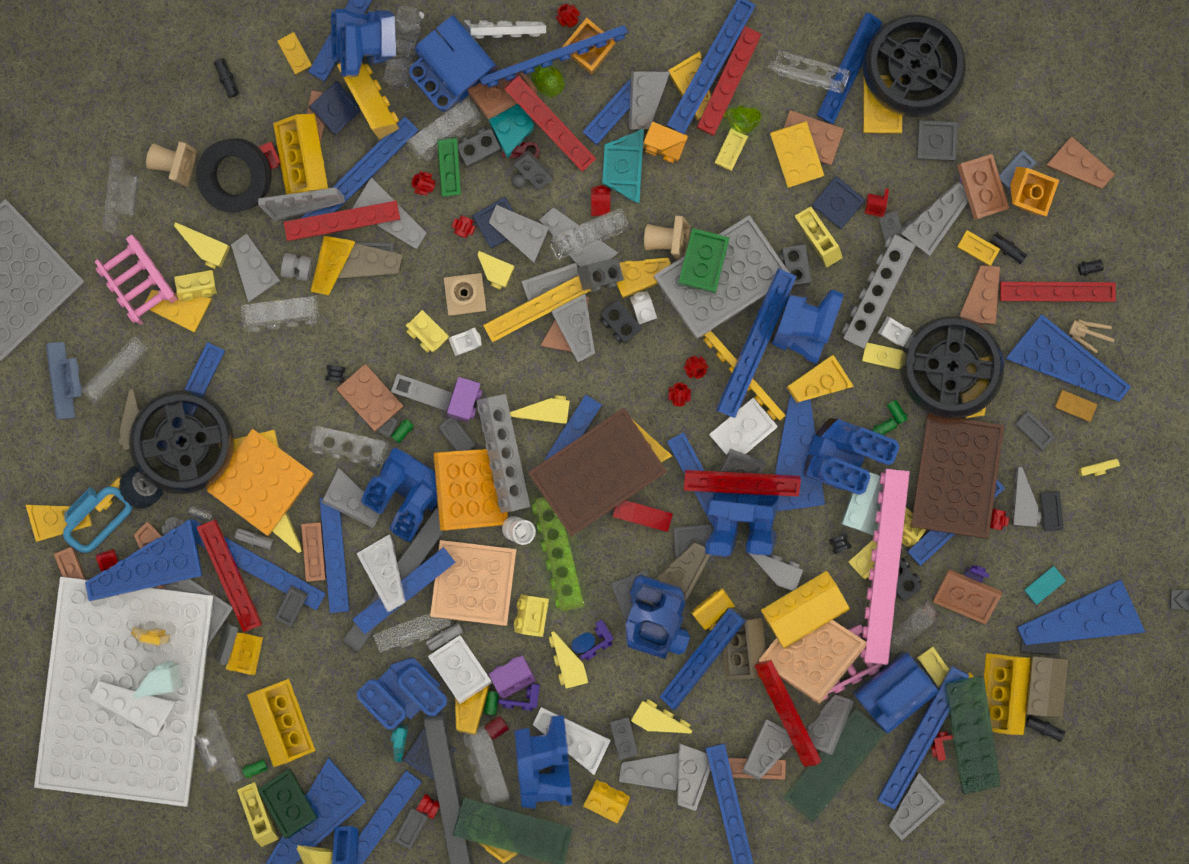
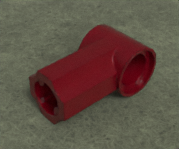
[502,142,540,159]
[484,715,510,741]

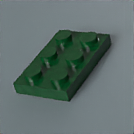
[258,769,318,839]

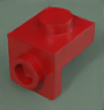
[591,185,610,216]
[96,549,119,572]
[930,731,953,761]

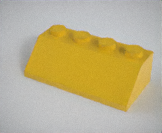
[337,62,399,140]
[273,114,328,195]
[761,571,850,649]
[979,653,1031,735]
[247,679,316,767]

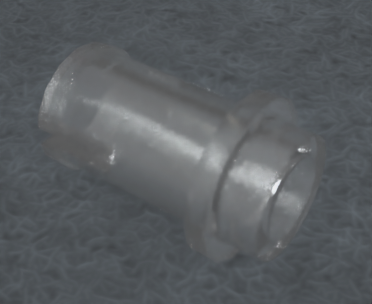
[187,504,213,522]

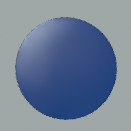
[572,632,595,653]

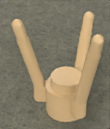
[1069,319,1115,353]

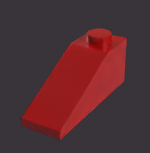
[613,500,673,532]

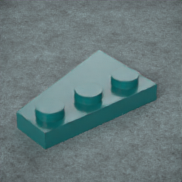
[391,724,409,762]

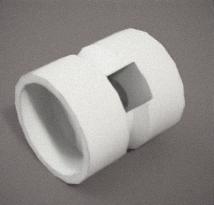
[502,516,535,545]

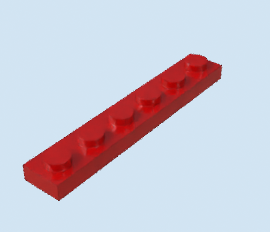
[696,26,762,136]
[504,75,596,172]
[283,200,401,242]
[1000,282,1116,302]
[683,470,801,496]
[197,519,262,632]
[754,660,821,767]

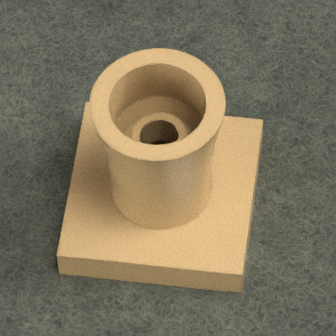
[146,142,198,187]
[644,216,691,260]
[444,273,486,316]

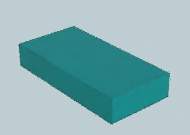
[1024,566,1066,605]

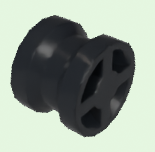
[325,365,346,383]
[829,533,852,554]

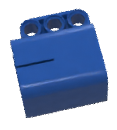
[409,15,497,112]
[853,651,939,734]

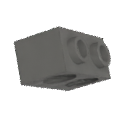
[458,128,501,168]
[779,244,812,287]
[577,258,624,292]
[610,716,638,760]

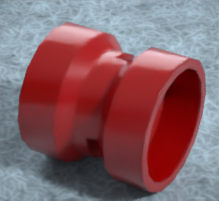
[416,793,440,820]

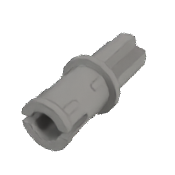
[235,528,274,550]
[426,622,464,651]

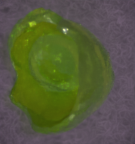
[532,66,565,98]
[724,105,761,134]

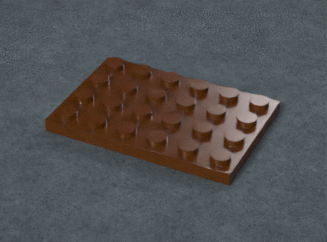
[528,408,667,536]
[911,414,1005,539]

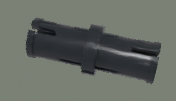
[214,58,240,98]
[989,232,1027,264]
[1025,715,1065,742]

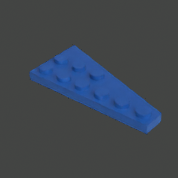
[1005,314,1131,402]
[775,394,825,511]
[85,519,203,602]
[1016,580,1145,645]
[266,758,366,864]

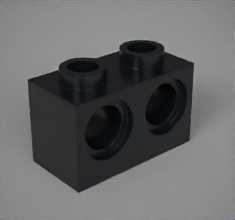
[600,299,643,344]
[896,558,922,602]

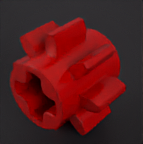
[555,4,580,28]
[411,171,435,196]
[451,215,476,239]
[683,355,709,379]
[668,383,691,407]
[990,509,1009,531]

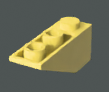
[549,631,588,688]
[631,699,692,733]

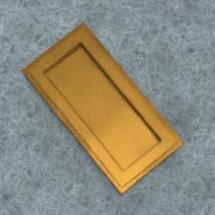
[1054,390,1098,422]

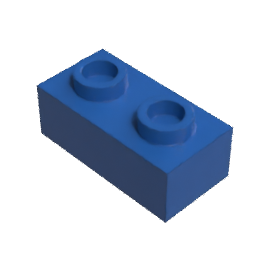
[332,826,358,864]

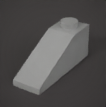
[1011,467,1041,527]

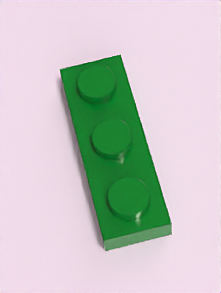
[437,137,461,197]

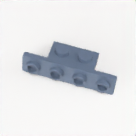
[46,342,82,419]

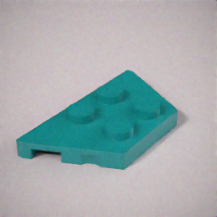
[487,104,534,158]
[602,129,644,203]

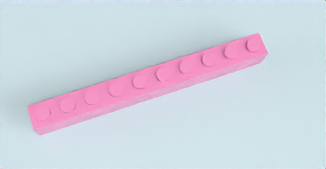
[860,469,909,665]

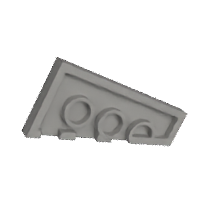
[352,177,427,250]

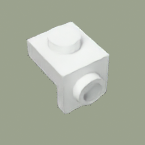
[630,291,657,324]
[878,317,913,346]
[448,328,482,356]

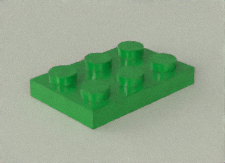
[678,228,730,294]

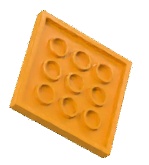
[206,429,314,536]
[434,449,508,531]

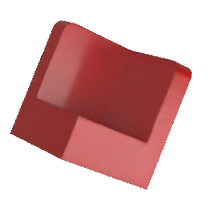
[259,142,281,170]
[864,188,889,217]

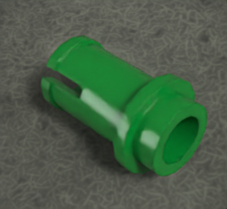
[886,399,908,425]
[872,417,898,435]
[391,419,414,443]
[483,691,499,715]
[242,759,268,779]

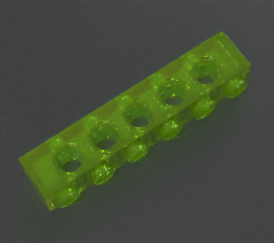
[532,497,584,612]

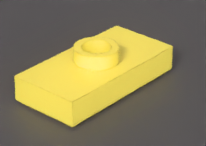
[715,128,748,172]
[862,343,903,370]
[1078,459,1120,476]
[917,646,949,688]

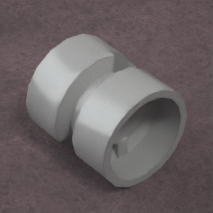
[281,253,313,282]

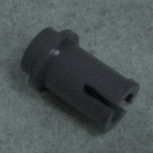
[1078,259,1104,276]

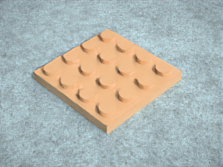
[430,540,516,626]
[758,620,867,704]

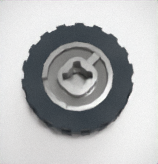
[119,466,163,509]

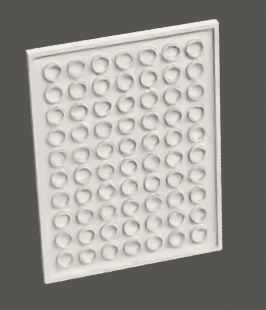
[34,577,214,807]

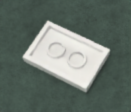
[709,398,778,455]
[428,635,492,704]

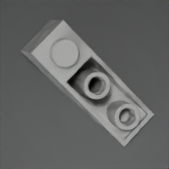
[391,374,453,411]
[747,552,803,591]

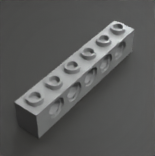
[841,234,915,348]
[477,394,530,513]

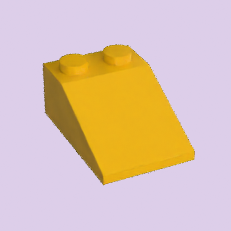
[691,588,735,631]

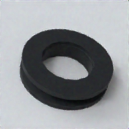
[196,138,271,213]

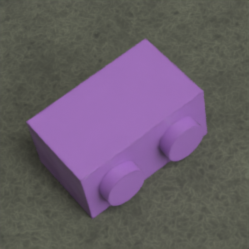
[446,377,482,423]
[489,655,536,699]

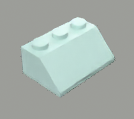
[841,472,883,535]
[134,661,183,698]

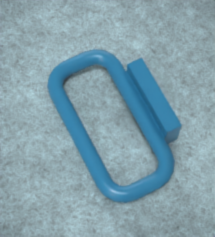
[63,487,133,553]

